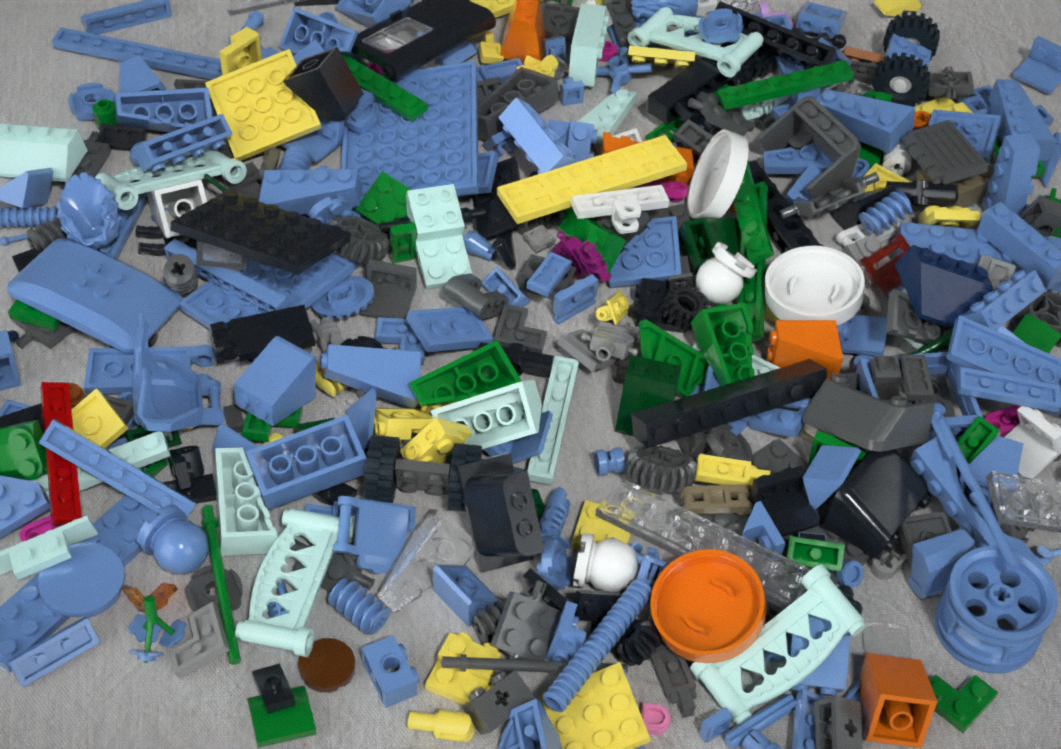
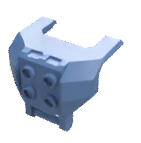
[132,313,225,432]

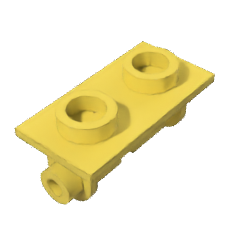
[596,290,629,324]

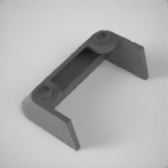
[757,96,861,197]
[803,372,934,452]

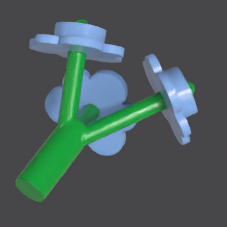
[128,595,187,663]

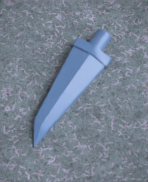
[1040,132,1061,188]

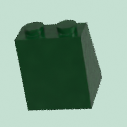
[615,355,681,436]

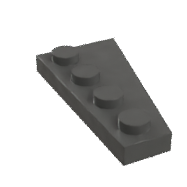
[886,289,953,349]

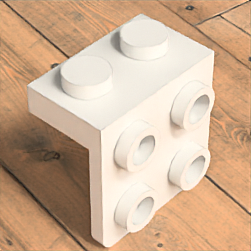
[1004,406,1061,481]

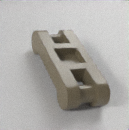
[680,485,752,517]

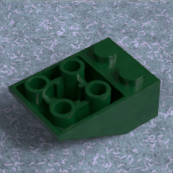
[678,217,741,276]

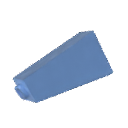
[320,344,421,408]

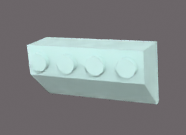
[0,124,88,182]
[431,380,542,461]

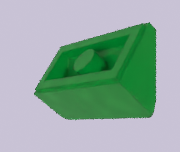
[957,415,1000,465]
[786,536,845,572]

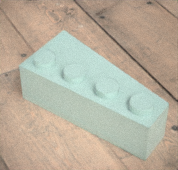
[214,447,278,556]

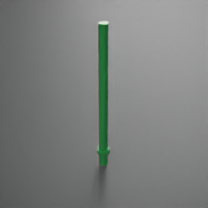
[202,505,241,665]

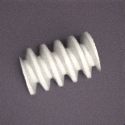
[882,142,912,176]

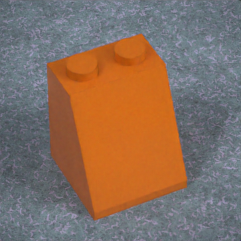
[500,0,546,64]
[766,320,843,377]
[859,653,937,748]

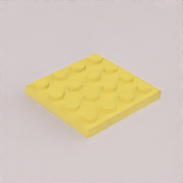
[205,49,322,161]

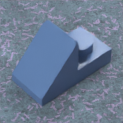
[740,501,785,562]

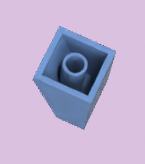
[234,336,316,426]
[959,436,1024,522]
[785,616,850,696]

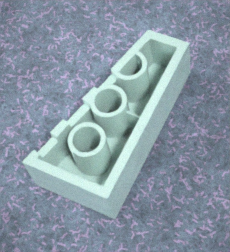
[569,3,610,87]

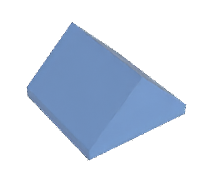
[0,168,54,208]
[803,445,861,510]
[433,565,500,627]

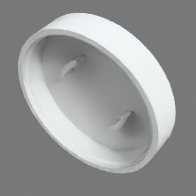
[686,129,748,219]
[765,246,865,326]

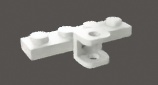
[571,185,670,234]

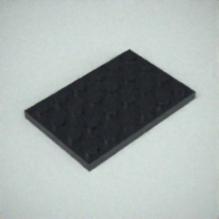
[170,190,351,275]

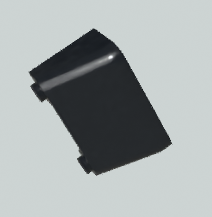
[823,449,932,560]

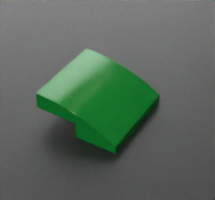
[247,685,317,748]

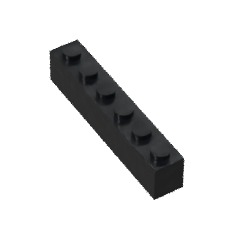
[648,42,758,125]

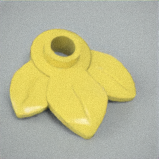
[516,54,558,77]

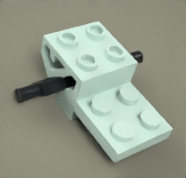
[379,184,486,289]

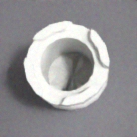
[696,242,757,305]
[573,532,639,592]

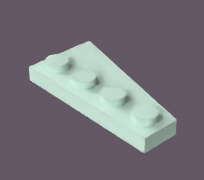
[577,89,638,144]

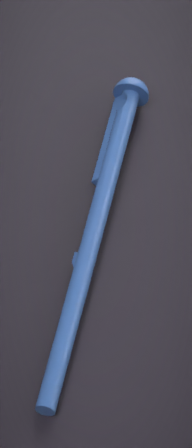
[931,403,1020,571]

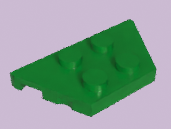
[639,319,709,398]

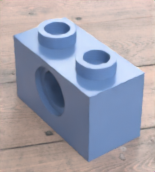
[362,635,420,708]

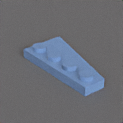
[763,144,856,175]

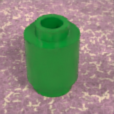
[92,99,119,129]

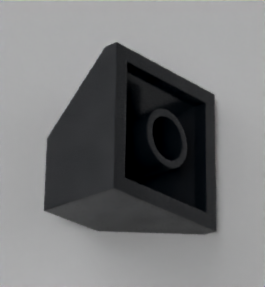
[833,186,896,230]

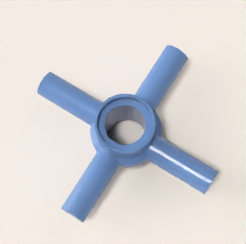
[596,47,653,94]

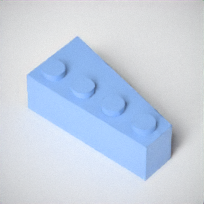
[498,97,579,174]

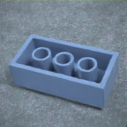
[246,414,367,510]

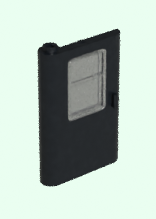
[351,0,496,81]

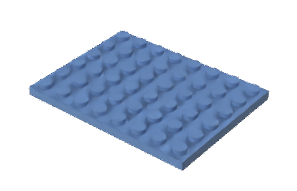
[341,60,479,211]

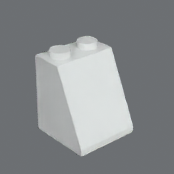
[147,180,207,238]

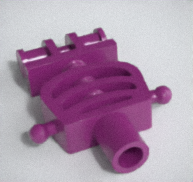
[551,232,612,282]

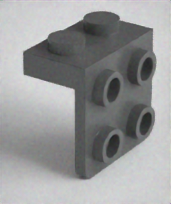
[359,259,417,319]

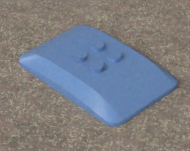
[7,238,182,353]

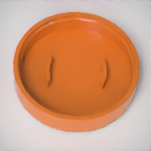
[650,549,766,663]

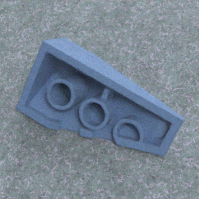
[279,7,358,54]

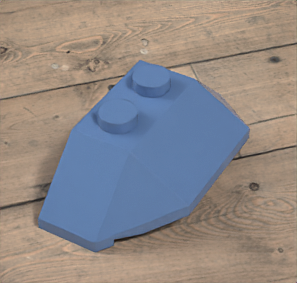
[498,698,562,749]

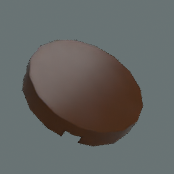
[298,638,356,693]

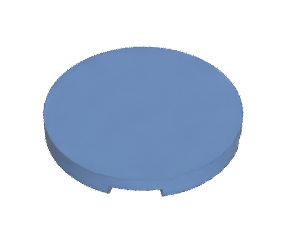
[38,542,125,618]

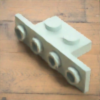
[0,516,98,580]

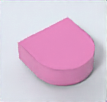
[641,703,671,735]

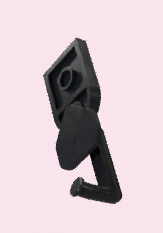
[475,157,520,270]

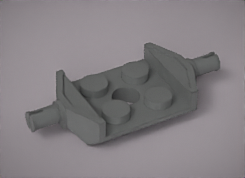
[779,172,879,219]

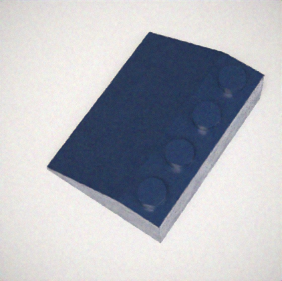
[895,245,993,328]

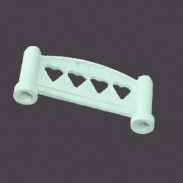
[627,7,763,77]
[95,148,247,210]
[235,508,356,657]
[689,565,866,725]

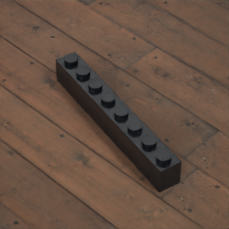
[631,359,827,448]

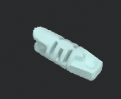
[739,95,789,121]

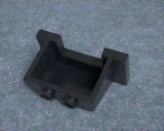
[456,453,545,573]

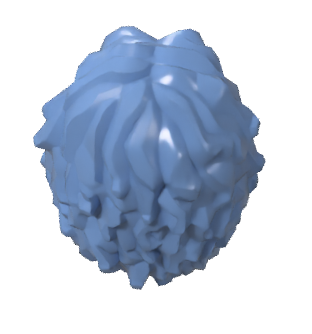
[57,172,122,250]

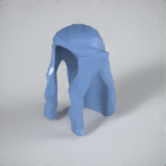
[629,0,698,19]

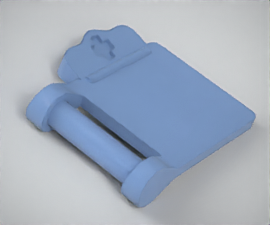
[333,496,409,574]

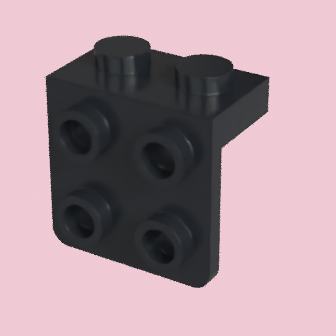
[749,466,820,537]

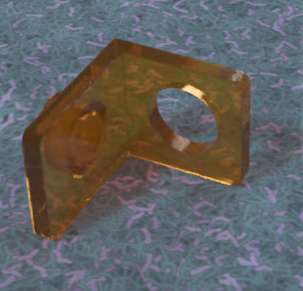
[121,583,178,613]

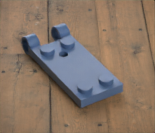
[84,344,215,397]

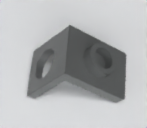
[668,256,693,288]

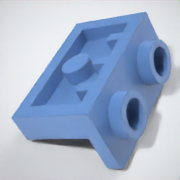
[545,601,587,662]

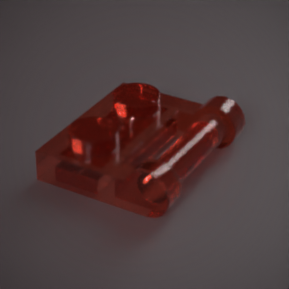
[860,233,910,295]

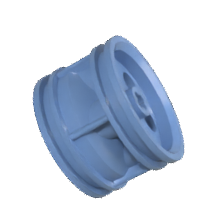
[934,546,1058,674]

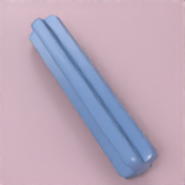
[724,694,796,749]

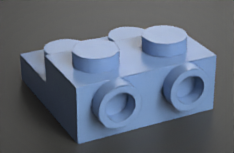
[796,1,847,38]
[548,119,598,162]

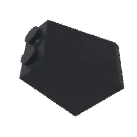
[283,47,364,122]

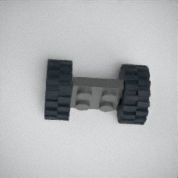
[364,435,482,512]

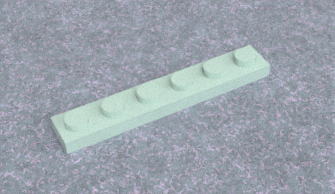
[528,356,579,485]
[30,431,171,501]

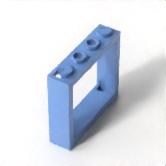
[856,351,983,442]

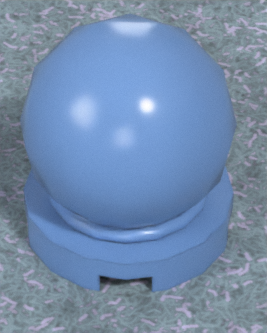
[137,504,208,574]

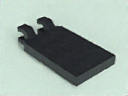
[210,305,315,362]

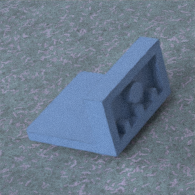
[1013,36,1061,94]
[280,111,345,162]
[837,314,888,356]
[483,411,553,464]

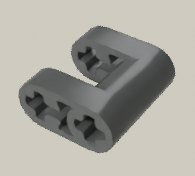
[443,273,509,319]

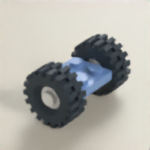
[872,11,940,107]

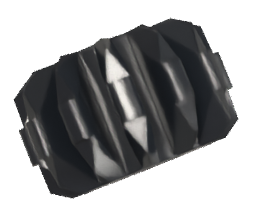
[613,617,661,666]

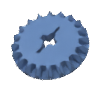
[312,276,375,320]

